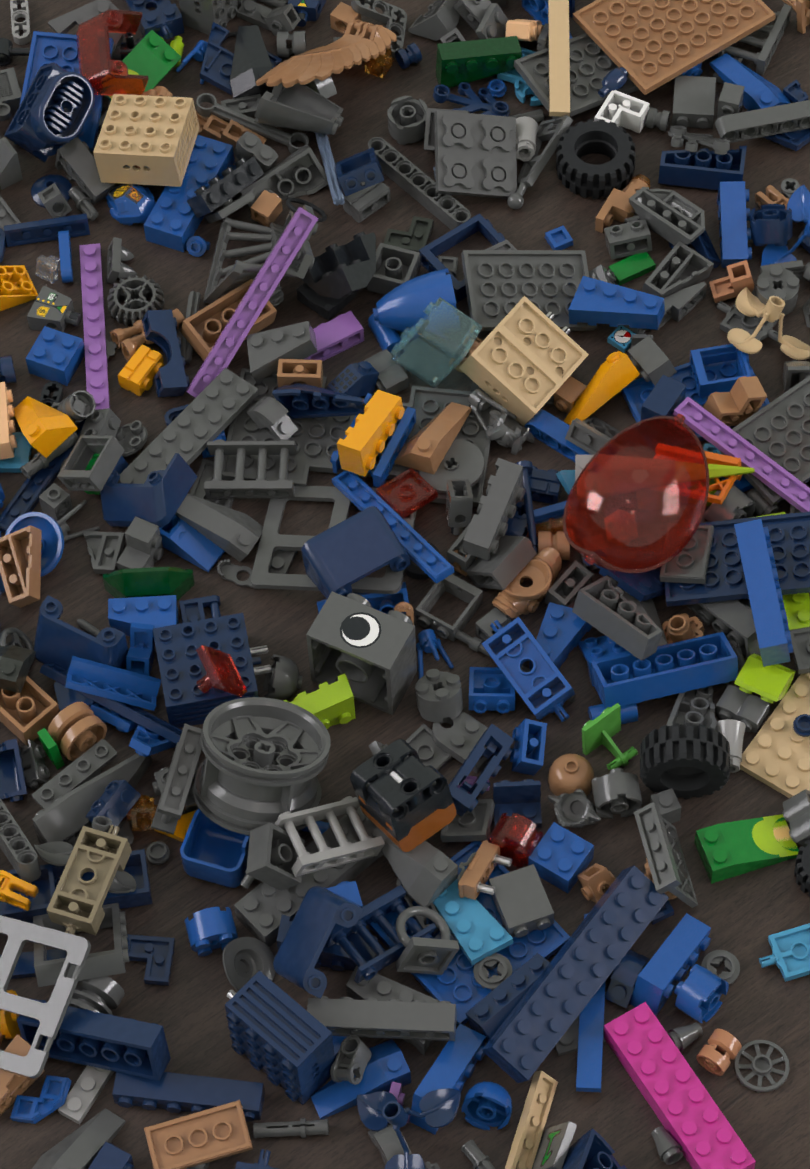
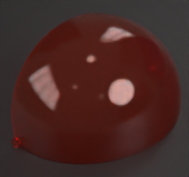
[563,414,709,573]

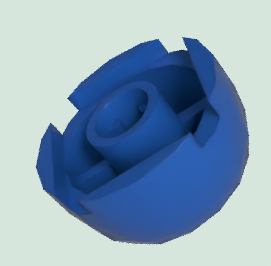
[461,1081,512,1130]

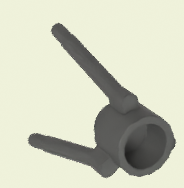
[468,389,517,432]
[57,500,100,543]

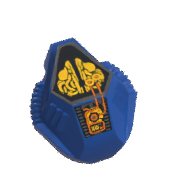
[106,184,156,225]

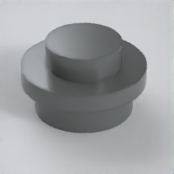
[146,841,170,865]

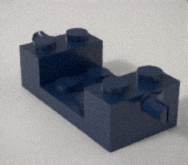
[125,0,184,40]

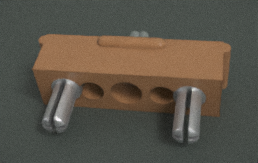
[457,840,512,900]

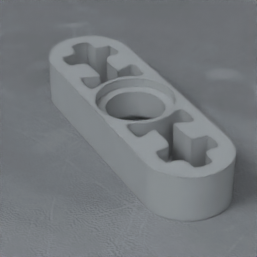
[10,0,31,45]

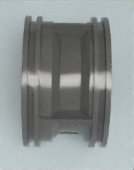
[193,697,331,836]

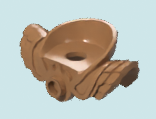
[492,547,562,618]

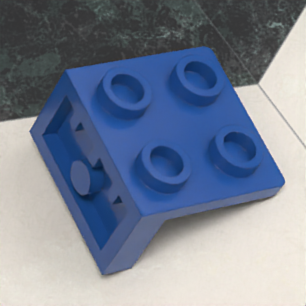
[578,636,630,686]

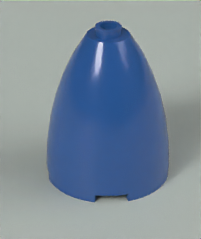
[372,268,460,335]

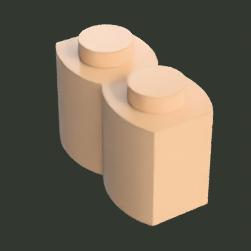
[505,19,544,42]

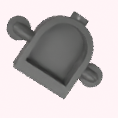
[0,67,21,121]

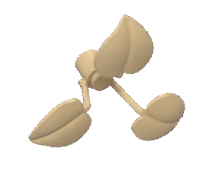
[727,287,810,360]

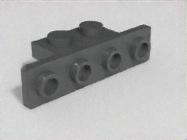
[32,739,118,809]

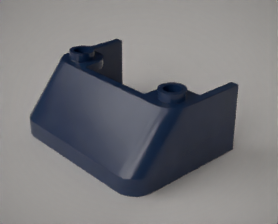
[100,453,198,528]

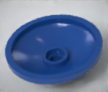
[5,512,64,577]

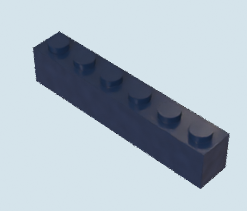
[112,1072,265,1122]

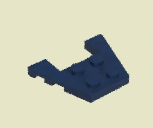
[200,23,282,95]
[763,80,810,151]
[583,538,665,602]

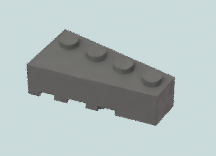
[463,458,525,561]
[572,575,663,661]
[687,600,761,659]

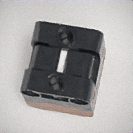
[350,739,456,852]

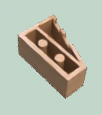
[0,525,42,608]

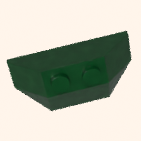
[103,567,195,601]

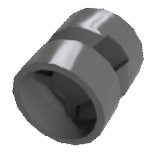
[277,31,306,58]
[58,390,96,425]

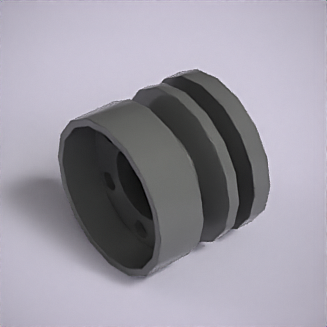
[69,976,125,1015]

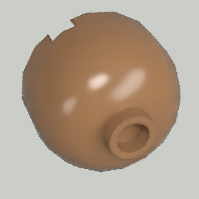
[548,753,594,796]

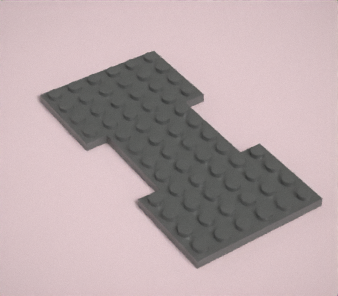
[222,368,496,507]

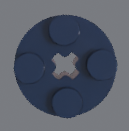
[749,204,793,246]

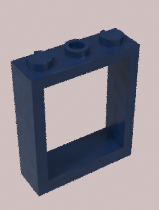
[419,213,505,303]

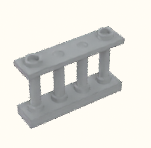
[274,796,385,877]

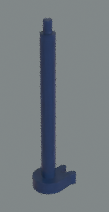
[515,460,538,553]

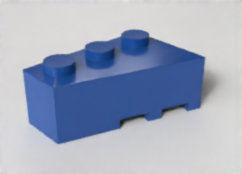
[108,595,179,636]
[529,602,592,670]

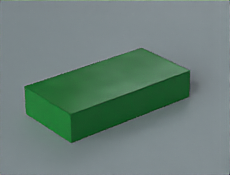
[608,252,656,286]
[37,728,65,770]

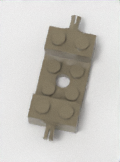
[46,825,132,935]

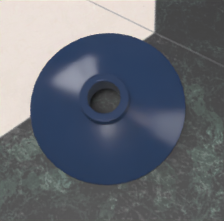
[31,174,72,208]

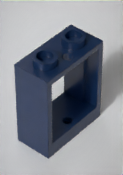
[335,148,384,196]

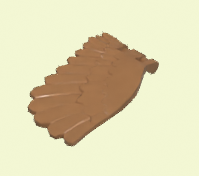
[256,19,397,88]

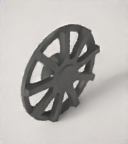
[734,1040,790,1093]

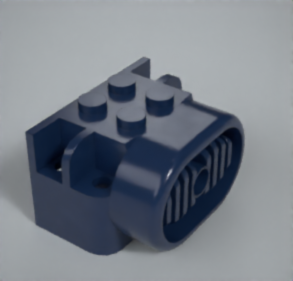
[4,62,95,162]

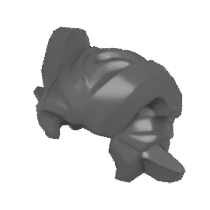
[486,410,534,455]
[547,789,601,828]

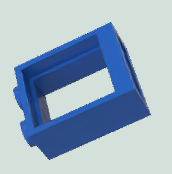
[689,344,754,398]

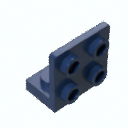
[493,779,542,830]

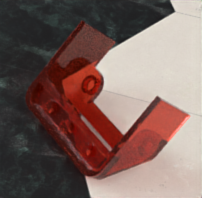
[77,9,149,96]

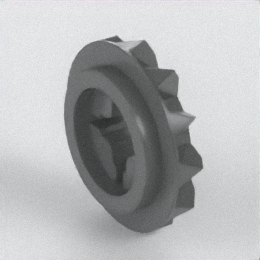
[701,950,740,984]
[473,953,512,991]

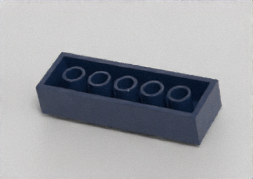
[17,998,171,1081]

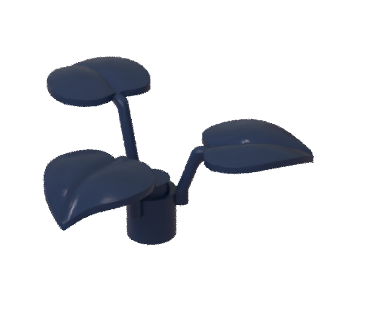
[357,1088,461,1169]

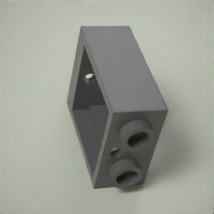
[57,435,124,491]
[415,574,483,642]

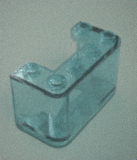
[390,297,483,388]

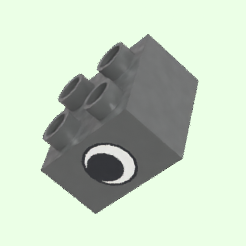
[306,591,417,715]

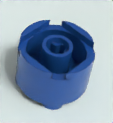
[184,907,238,957]
[674,964,729,1023]

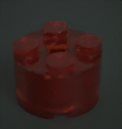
[488,813,543,867]

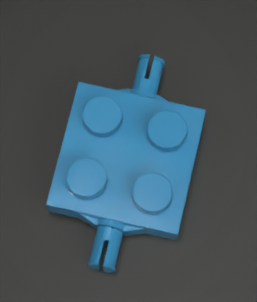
[759,923,810,982]

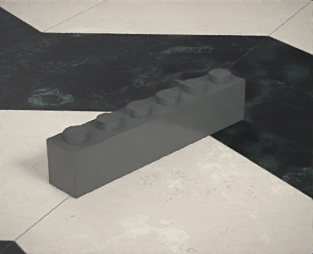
[307,996,457,1041]

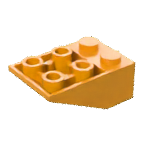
[0,265,38,312]

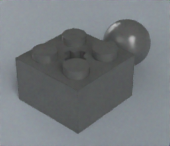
[367,243,421,295]

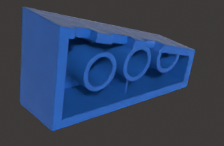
[568,276,665,330]
[630,913,711,1016]
[409,1024,486,1135]

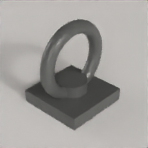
[395,906,459,975]

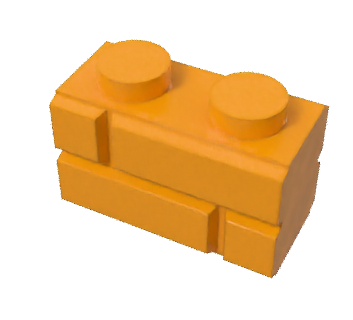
[117,344,165,396]

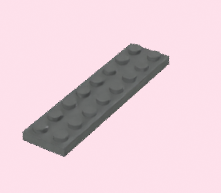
[117,368,259,484]

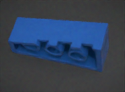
[717,181,752,268]

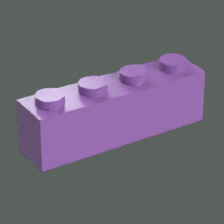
[305,311,364,361]

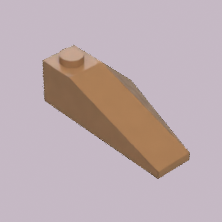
[395,402,472,474]

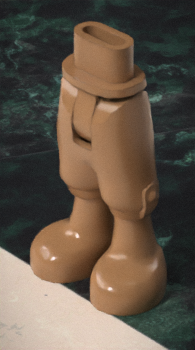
[110,308,185,362]

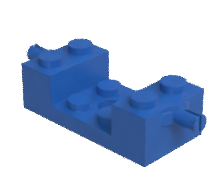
[482,616,575,722]

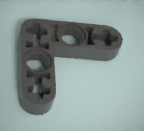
[351,0,407,58]

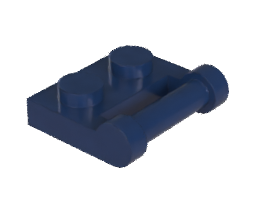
[179,595,221,623]

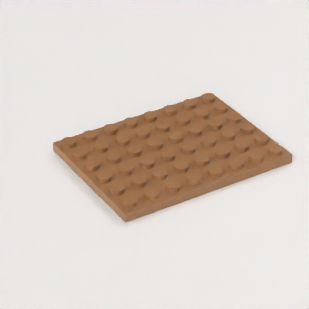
[573,0,776,95]

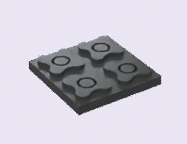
[435,110,517,199]

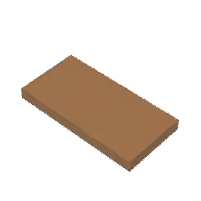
[144,1100,253,1169]

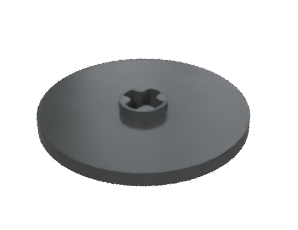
[419,439,485,494]

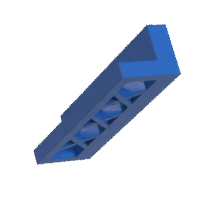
[65,656,161,711]

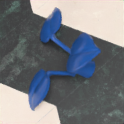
[761,185,810,266]

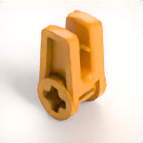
[0,870,38,911]

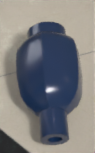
[598,67,628,97]

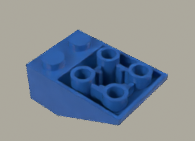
[159,515,225,572]

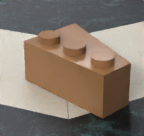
[0,1034,45,1116]

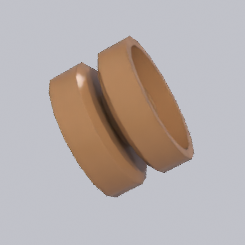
[47,702,107,761]

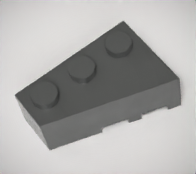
[55,137,115,205]

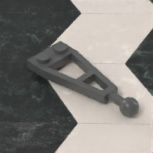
[507,115,573,210]

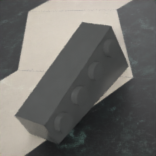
[346,966,439,1055]

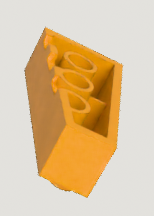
[336,390,405,477]

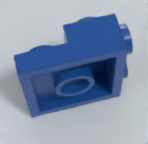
[469,667,515,714]

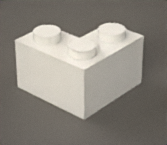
[594,90,650,133]

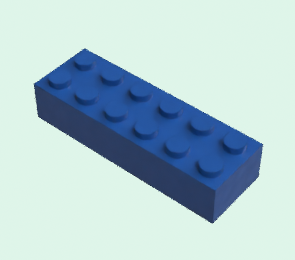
[144,135,235,252]
[734,519,794,667]
[591,632,738,709]

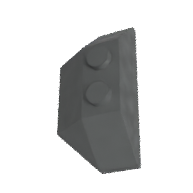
[629,187,705,245]

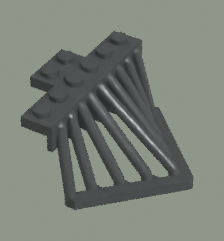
[203,204,318,304]

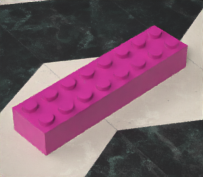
[603,1002,756,1169]

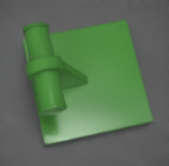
[582,703,638,770]

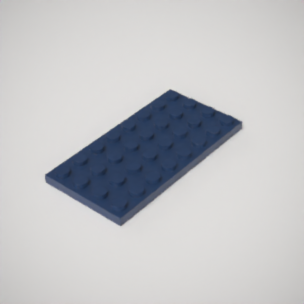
[661,512,810,607]

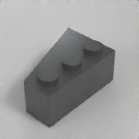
[641,241,714,298]
[246,321,317,384]

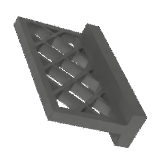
[565,416,655,458]
[634,802,698,908]

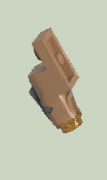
[595,174,650,233]

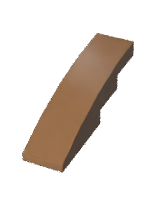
[196,111,267,149]

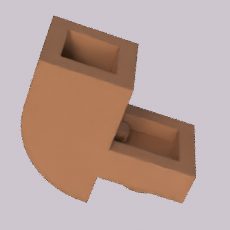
[709,260,754,303]

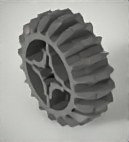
[107,274,165,327]

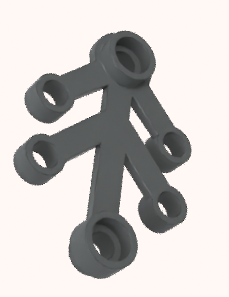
[668,125,730,155]

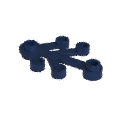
[433,82,510,117]

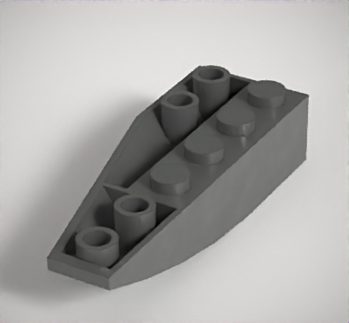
[32,753,152,846]

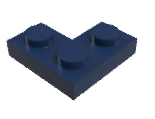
[127,934,175,986]

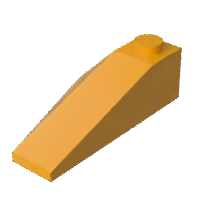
[563,351,640,425]
[14,396,78,458]

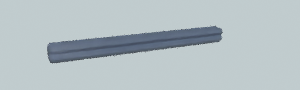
[315,133,345,206]

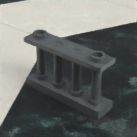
[718,4,792,75]
[204,439,297,498]
[151,724,202,835]

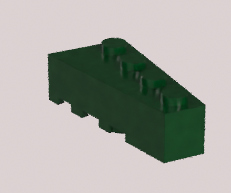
[436,36,522,88]

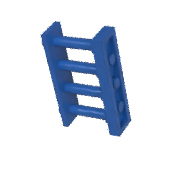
[330,393,416,488]

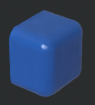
[180,809,250,888]

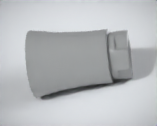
[516,116,539,162]
[716,719,746,773]

